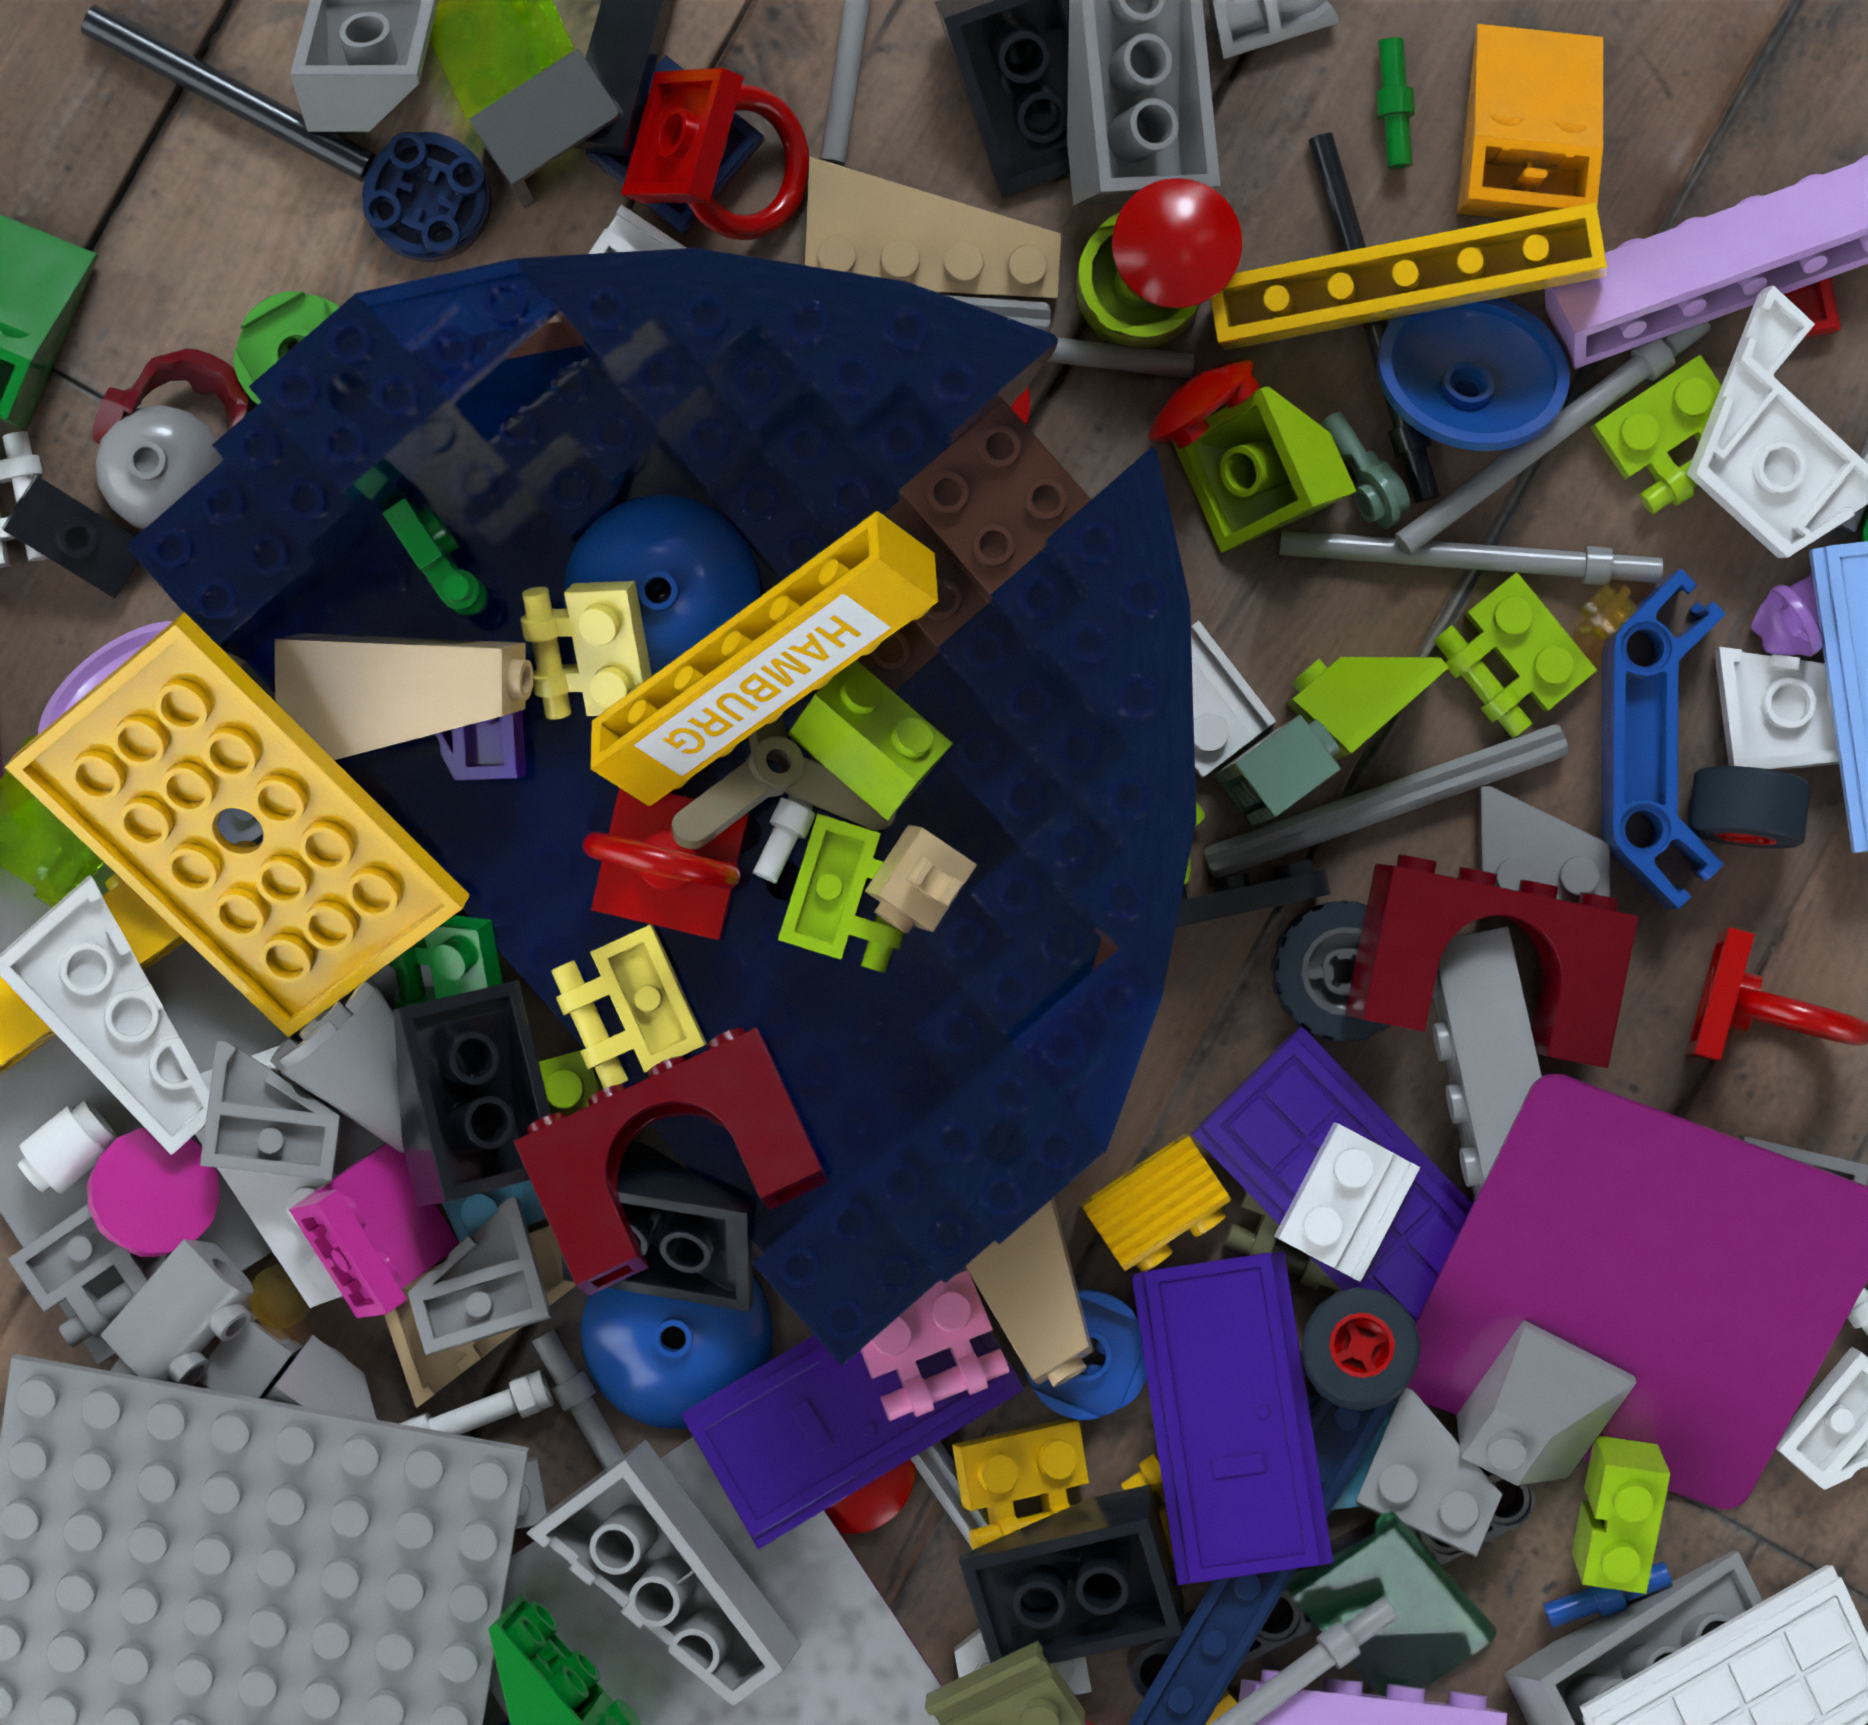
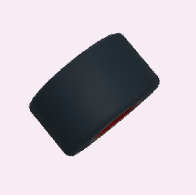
[1688,766,1811,849]
[1301,1287,1421,1411]

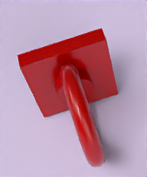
[621,67,810,240]
[583,788,751,940]
[1685,927,1868,1061]

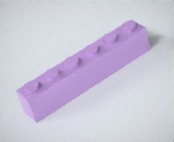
[1545,155,1868,369]

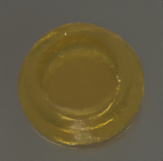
[1578,584,1638,642]
[249,1264,312,1329]

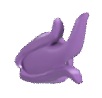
[1750,571,1822,657]

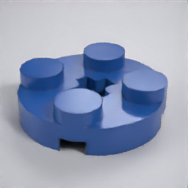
[1025,1289,1147,1420]

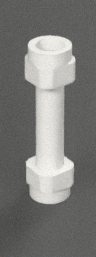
[399,1370,554,1435]

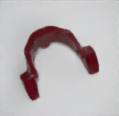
[92,348,250,474]

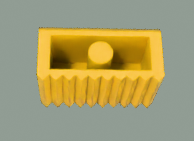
[1080,1133,1232,1272]

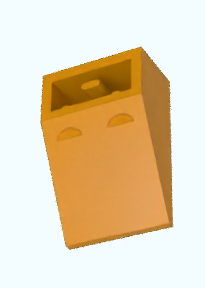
[1457,24,1603,219]

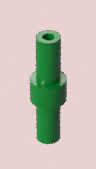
[1375,37,1415,169]

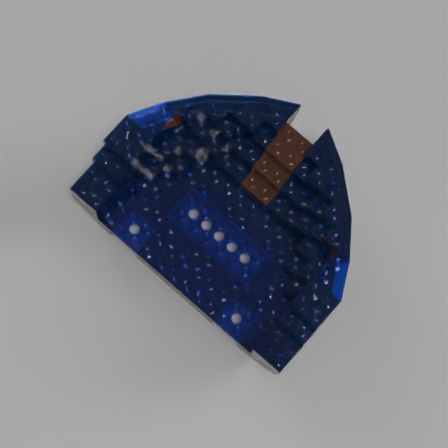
[126,248,1196,1366]

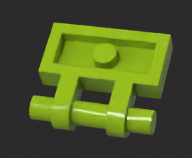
[1590,354,1721,515]
[1433,572,1598,739]
[778,813,905,973]

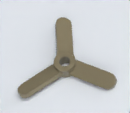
[671,714,897,849]

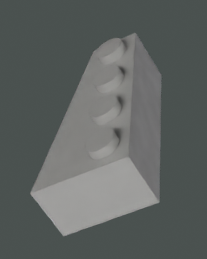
[1432,927,1542,1204]
[526,1439,801,1707]

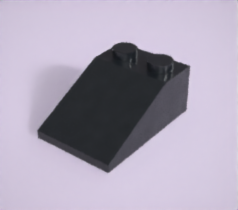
[934,0,1070,198]
[394,980,551,1207]
[561,1141,753,1312]
[959,1484,1184,1664]

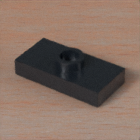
[1,475,148,599]

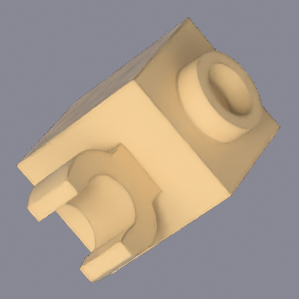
[865,825,977,934]

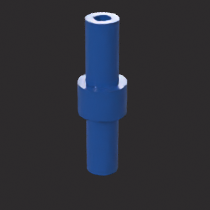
[1542,1561,1673,1629]

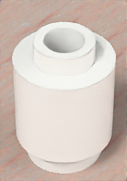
[18,1100,118,1194]

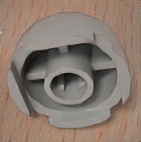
[95,405,225,534]

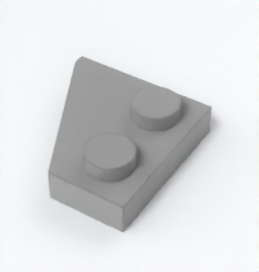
[200,1040,341,1180]

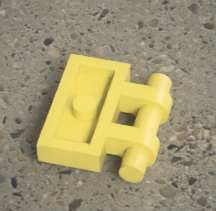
[520,581,652,720]
[551,925,707,1088]

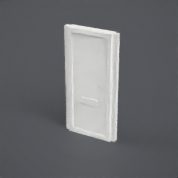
[1579,1565,1868,1725]

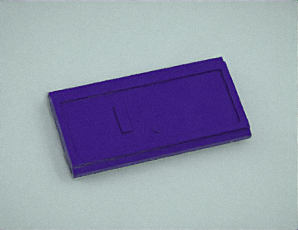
[1191,1026,1473,1322]
[1131,1251,1334,1585]
[680,1267,1024,1550]

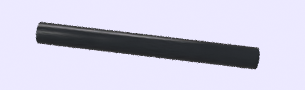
[81,5,376,182]

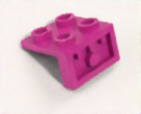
[288,1143,459,1318]

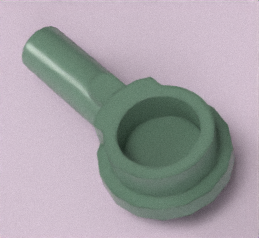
[1320,411,1410,529]

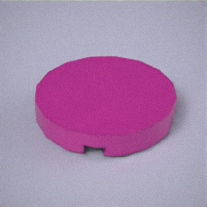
[87,1128,220,1257]

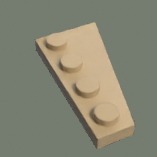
[805,156,1061,298]

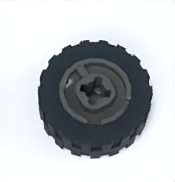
[1271,901,1391,1042]

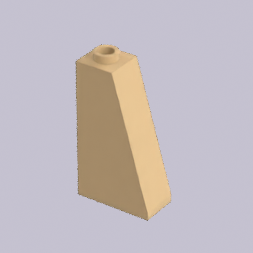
[275,633,533,760]
[962,1188,1094,1387]

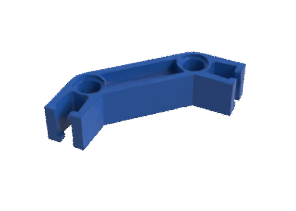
[1601,569,1726,910]

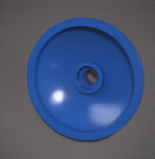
[1377,298,1570,451]
[564,495,761,676]
[581,1273,773,1429]

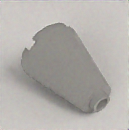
[270,977,404,1153]

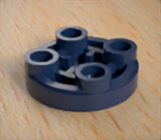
[362,131,492,262]

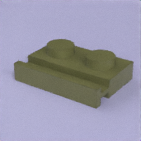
[925,1641,1085,1725]

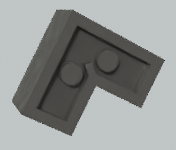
[469,48,619,208]

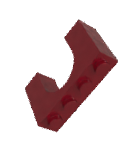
[1345,854,1639,1068]
[514,1027,830,1296]

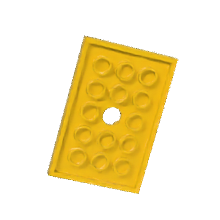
[5,612,470,1038]

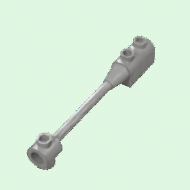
[100,1239,254,1386]

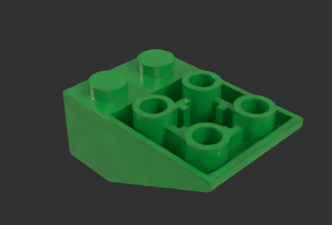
[0,215,99,431]
[488,1593,642,1725]

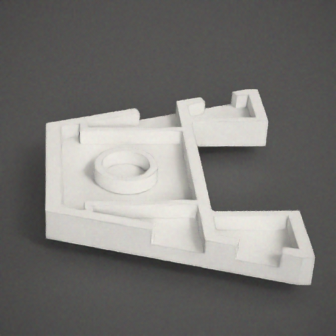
[1687,286,1868,558]

